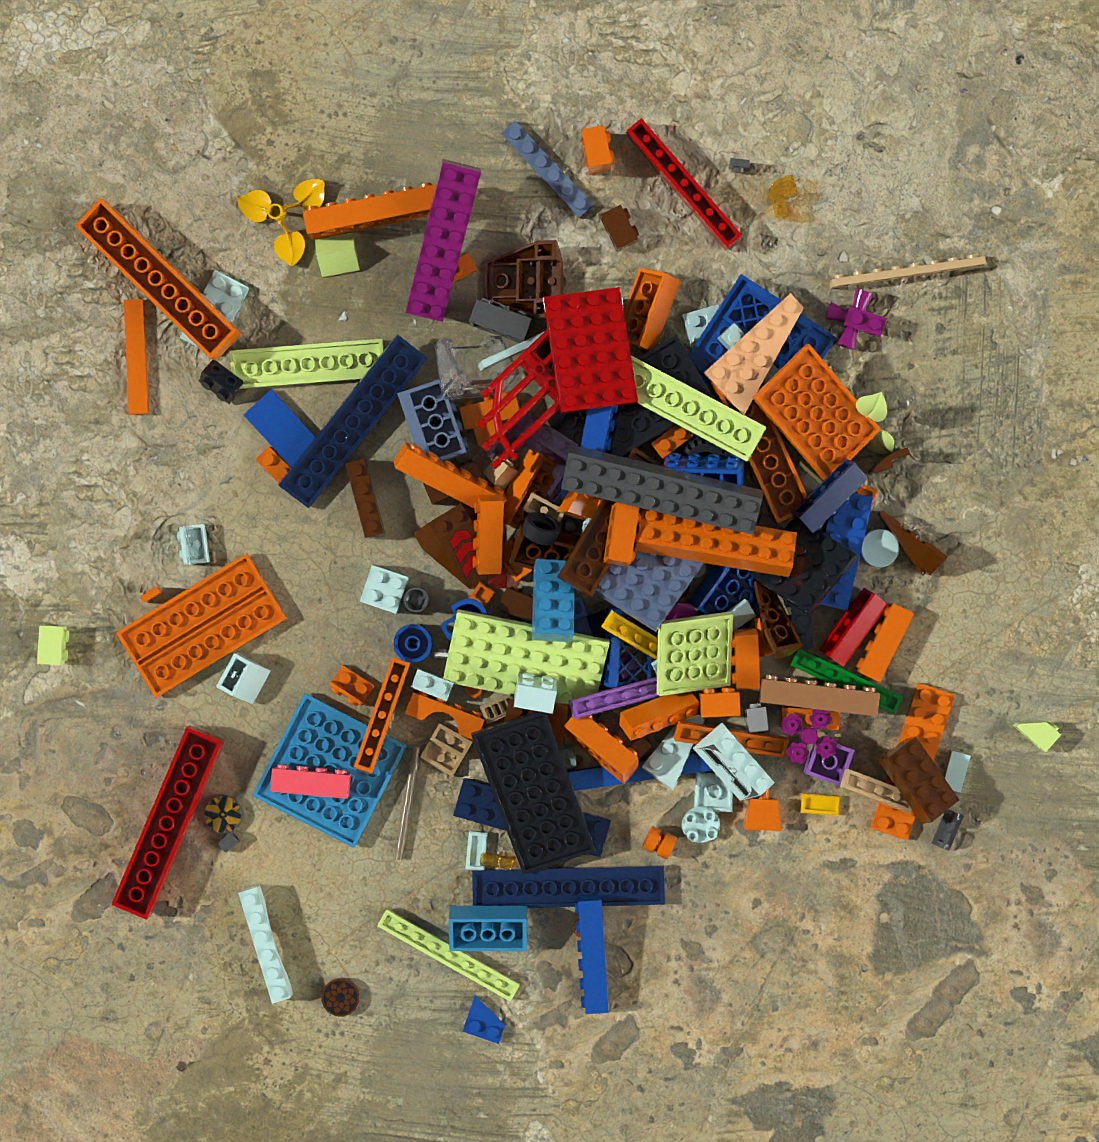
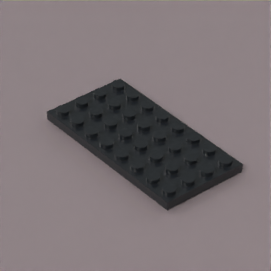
[548,335,715,457]
[471,711,596,875]

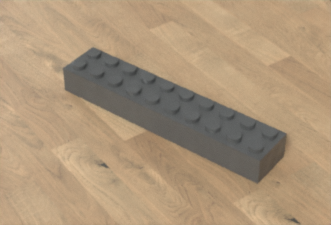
[561,445,764,535]

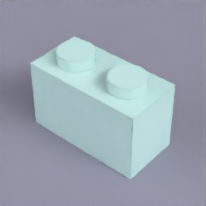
[411,668,454,701]

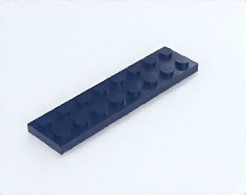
[453,778,611,857]

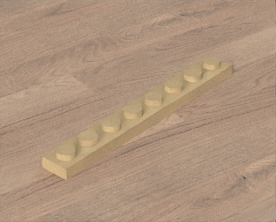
[830,254,986,289]

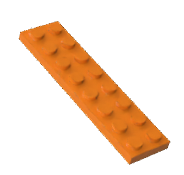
[870,683,955,840]

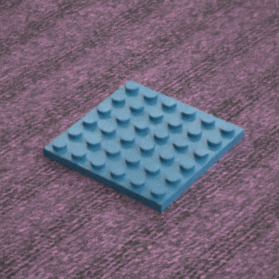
[252,693,407,848]

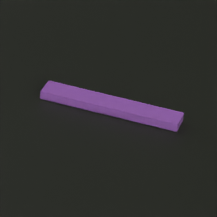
[568,677,659,719]

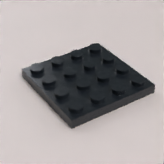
[748,517,858,616]

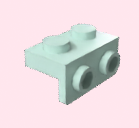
[177,524,210,565]

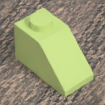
[1013,721,1061,752]

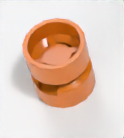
[642,825,677,860]

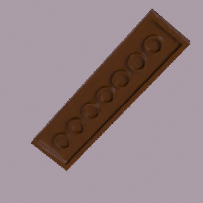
[557,447,662,598]

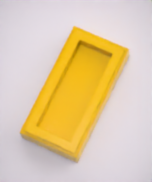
[800,793,840,816]

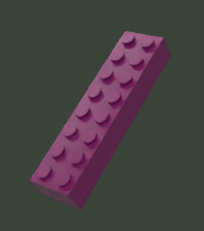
[405,159,481,322]

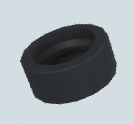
[522,512,561,545]

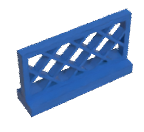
[722,279,813,361]
[603,608,653,687]

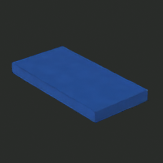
[244,389,315,467]

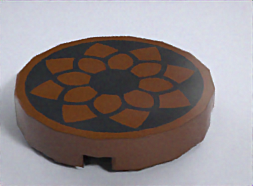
[321,978,360,1017]

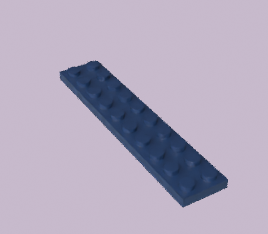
[278,334,428,508]
[472,865,665,908]

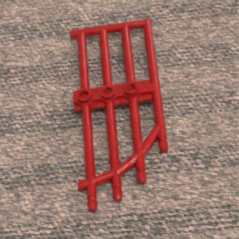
[477,330,560,469]

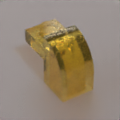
[766,174,798,221]

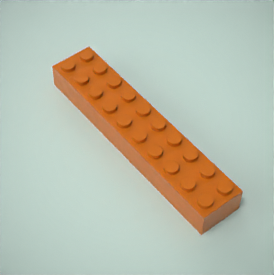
[75,198,242,361]

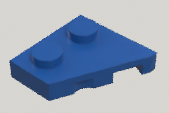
[462,995,505,1044]

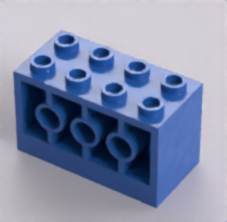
[663,453,744,486]

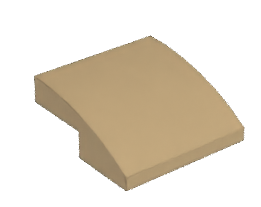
[420,723,472,777]

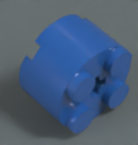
[394,624,433,663]

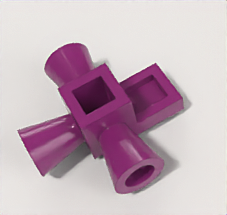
[825,289,887,350]

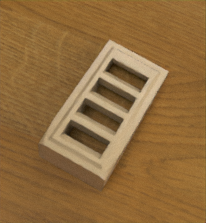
[480,694,510,724]

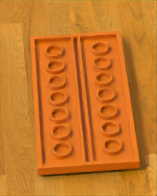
[116,553,287,698]

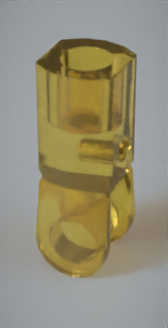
[480,853,516,869]

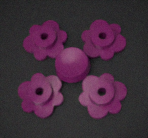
[781,709,837,764]

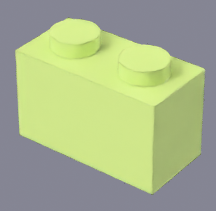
[37,625,69,665]

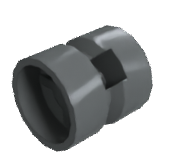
[404,587,430,612]

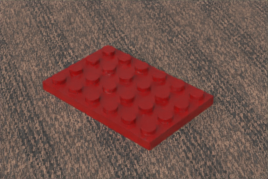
[542,287,638,413]

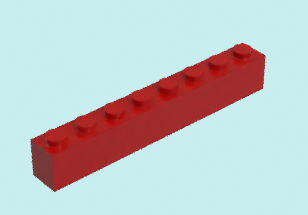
[626,118,742,251]

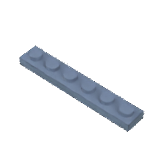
[501,121,593,219]

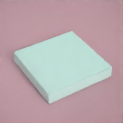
[694,772,733,812]

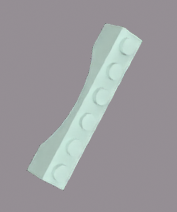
[238,884,293,1004]

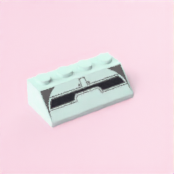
[693,723,775,801]

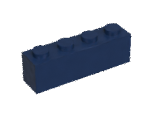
[792,458,868,533]

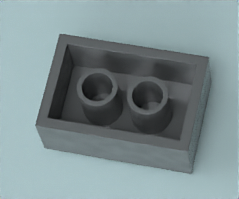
[469,298,532,343]

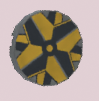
[204,795,243,834]

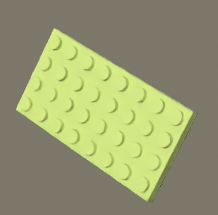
[443,609,610,707]

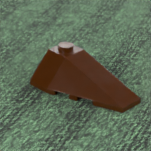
[878,510,948,576]
[754,581,803,659]

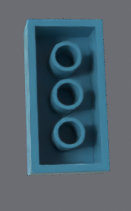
[532,559,575,642]
[449,906,527,951]

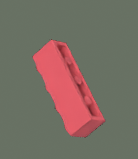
[270,764,351,799]

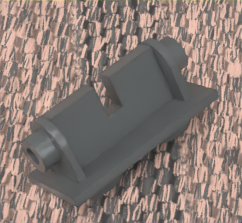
[932,809,964,851]

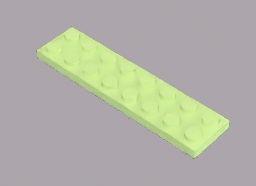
[229,339,384,389]
[631,356,766,462]

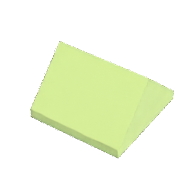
[315,233,360,278]

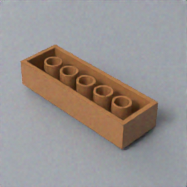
[759,675,880,716]

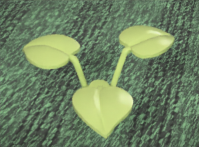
[856,392,895,454]

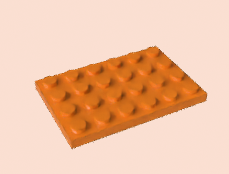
[752,344,881,480]

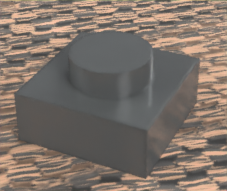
[728,158,750,173]

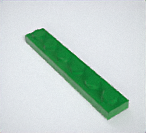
[790,649,903,714]

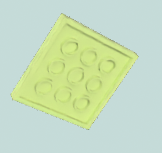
[657,612,733,696]

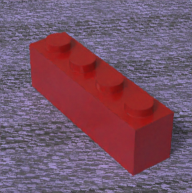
[819,588,888,667]

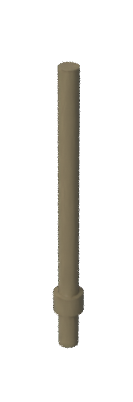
[395,745,421,860]

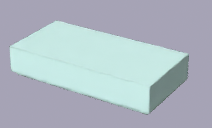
[944,750,971,793]
[465,830,488,870]

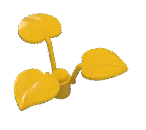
[237,179,325,266]

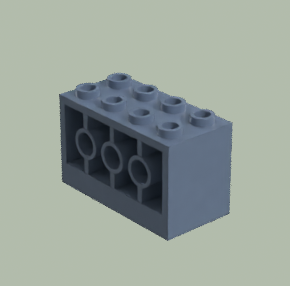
[397,379,470,462]

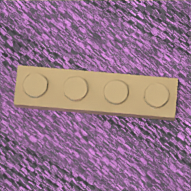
[840,769,912,813]

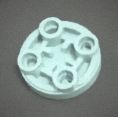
[861,529,899,567]

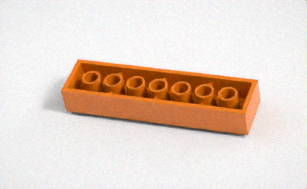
[302,183,436,240]
[710,382,808,523]
[635,508,797,577]

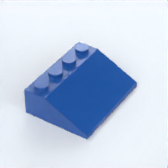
[687,565,759,633]

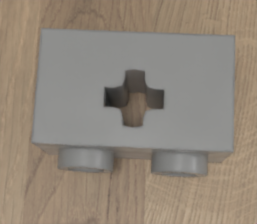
[743,702,768,732]

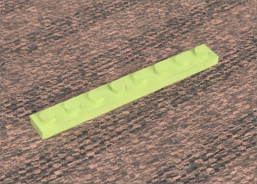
[377,909,520,1002]

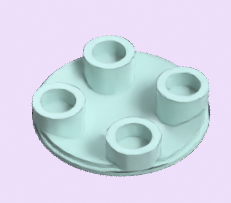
[682,806,720,843]

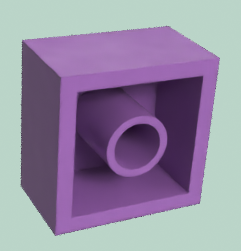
[803,737,855,786]

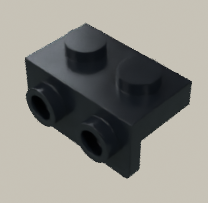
[199,360,243,405]

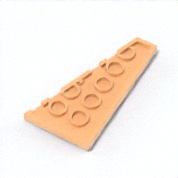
[704,293,804,415]

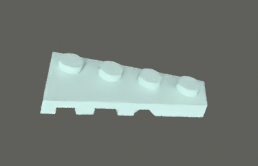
[642,715,705,791]

